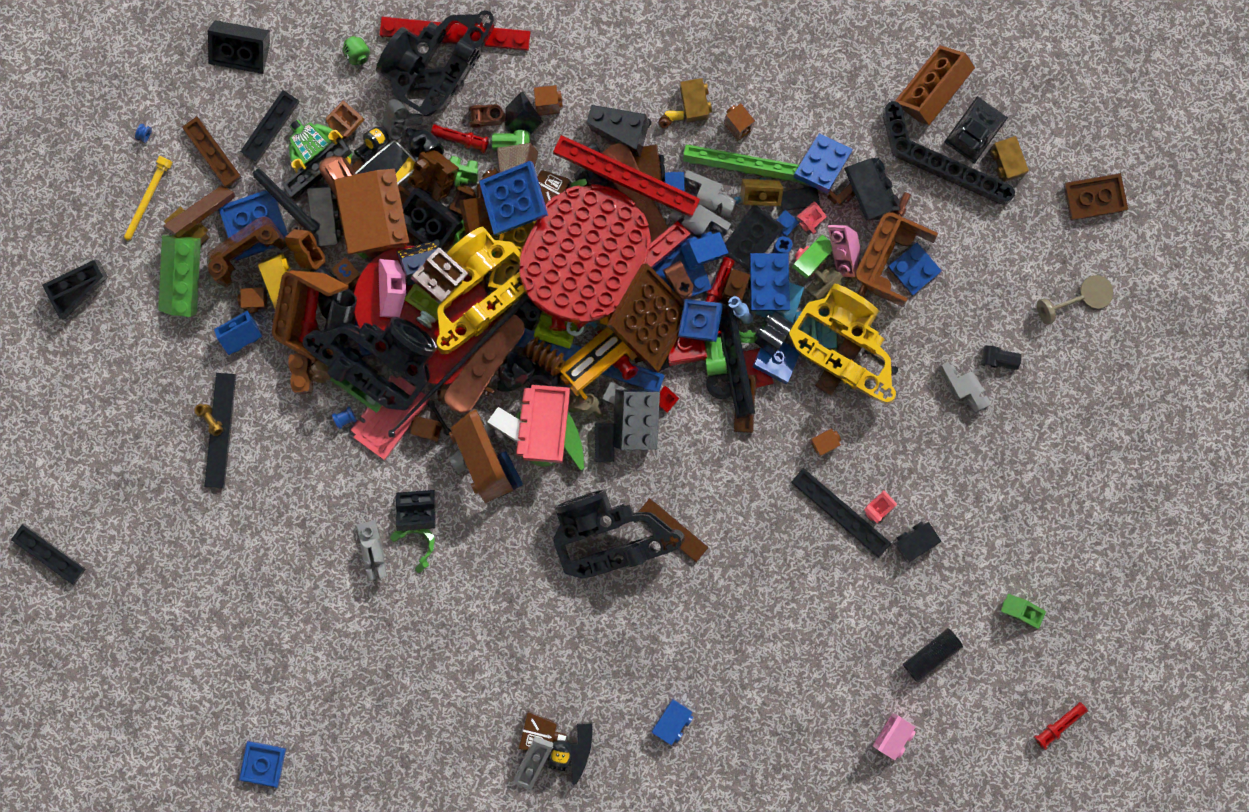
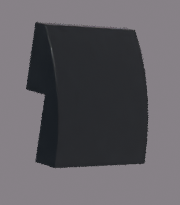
[395,490,436,531]

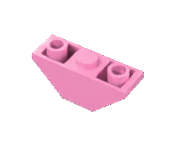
[828,225,860,277]
[379,259,406,318]

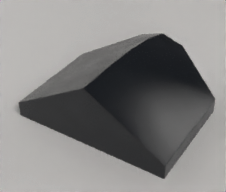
[505,92,544,135]

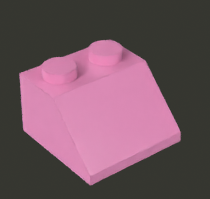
[873,713,915,760]

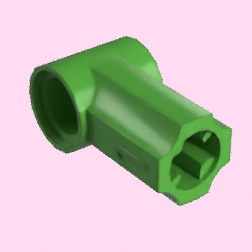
[492,130,530,151]
[705,337,727,376]

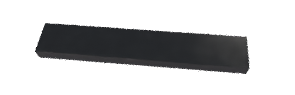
[719,303,756,419]
[204,373,237,489]
[790,468,892,558]

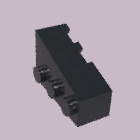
[587,105,649,157]
[307,184,342,246]
[42,259,108,319]

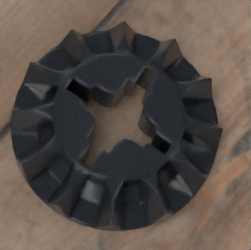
[706,369,732,399]

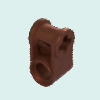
[468,104,505,128]
[663,261,693,300]

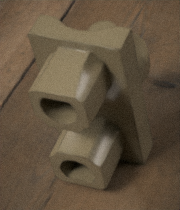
[805,266,843,300]

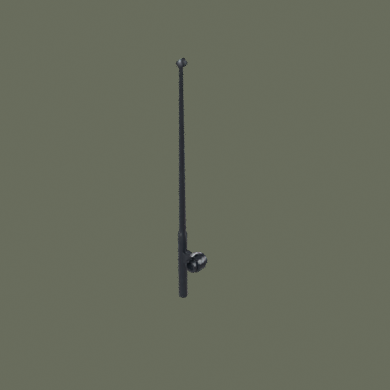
[388,293,540,438]

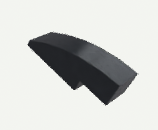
[571,722,593,785]

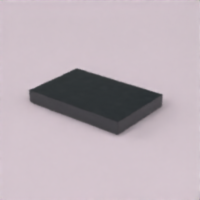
[725,205,785,272]

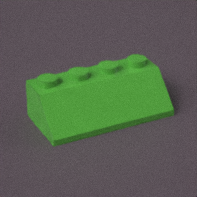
[158,234,201,317]

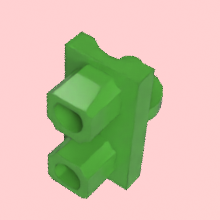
[450,156,478,187]

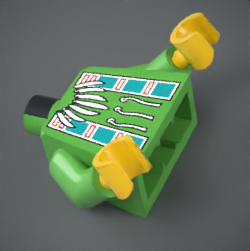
[289,120,343,173]

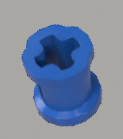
[774,236,793,254]
[332,406,357,430]

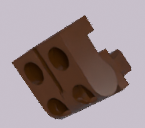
[408,150,459,201]

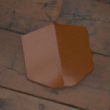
[326,100,365,139]

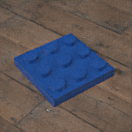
[479,161,548,236]
[219,190,288,261]
[653,236,712,300]

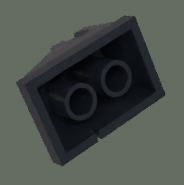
[944,96,1008,164]

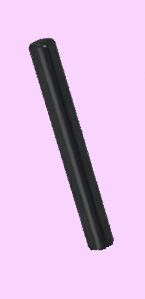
[252,168,318,234]

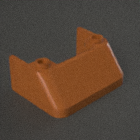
[856,212,938,308]
[272,270,348,361]
[449,409,513,503]

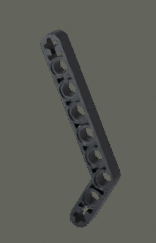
[883,101,1015,205]

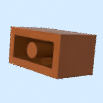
[534,85,563,116]
[724,103,755,141]

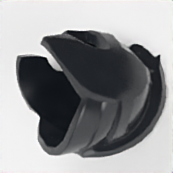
[406,128,444,161]
[497,352,535,392]

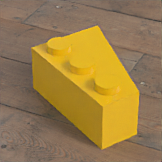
[258,253,290,309]

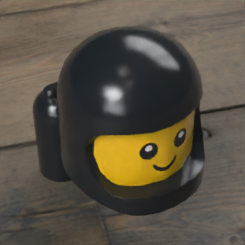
[354,127,389,163]
[548,740,572,771]

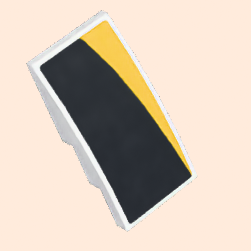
[355,140,416,186]

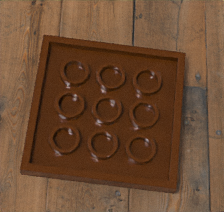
[607,263,684,372]

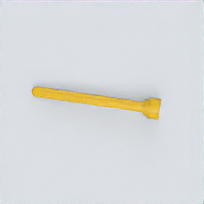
[124,155,173,241]

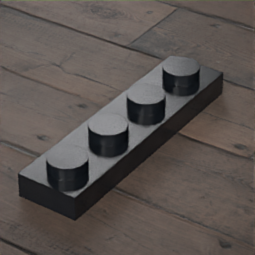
[240,90,300,163]
[282,137,352,200]
[11,524,86,585]

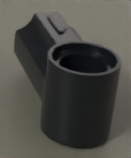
[981,345,1022,370]

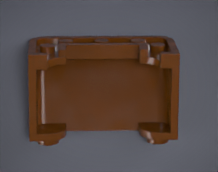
[207,216,287,288]

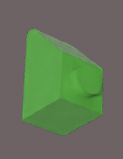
[1001,594,1046,629]

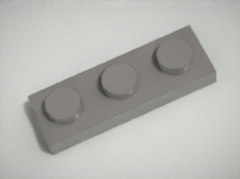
[513,736,553,790]

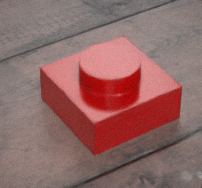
[659,386,680,413]

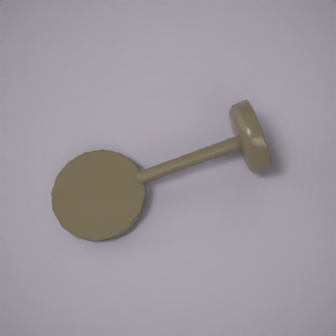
[1037,275,1113,325]

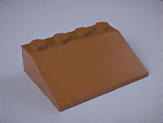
[333,169,409,255]

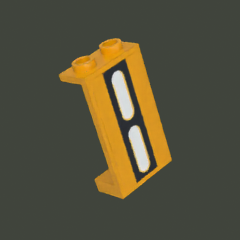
[560,327,637,400]

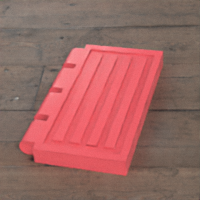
[351,375,430,460]
[516,385,570,463]

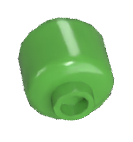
[342,36,370,65]

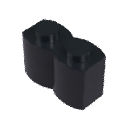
[754,311,794,355]

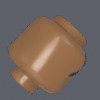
[308,359,331,383]

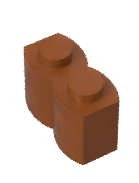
[285,229,325,270]
[288,353,314,395]

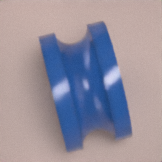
[135,124,152,143]

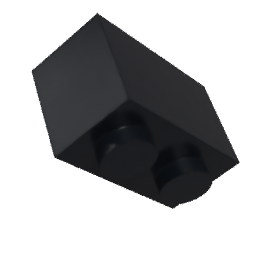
[894,521,942,563]

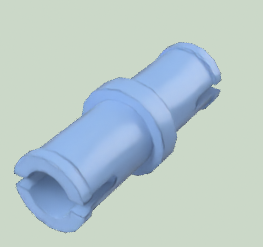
[728,296,753,324]

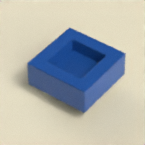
[776,210,799,237]

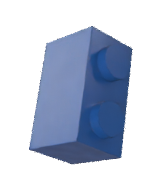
[681,232,728,269]
[214,311,262,355]
[651,698,693,746]

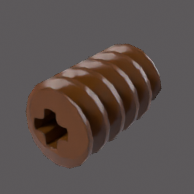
[522,336,565,376]

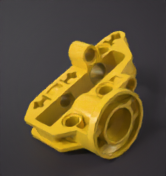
[437,227,526,354]
[789,283,896,404]

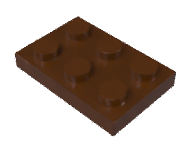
[1063,173,1129,221]

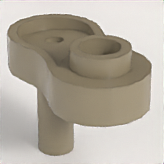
[568,392,604,418]

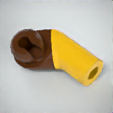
[658,111,684,129]

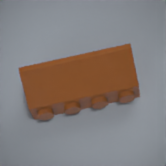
[895,45,975,125]

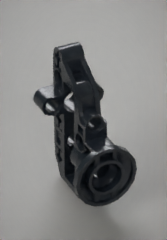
[376,10,496,117]
[303,317,437,410]
[553,489,685,579]

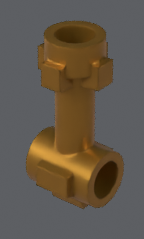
[194,404,223,436]

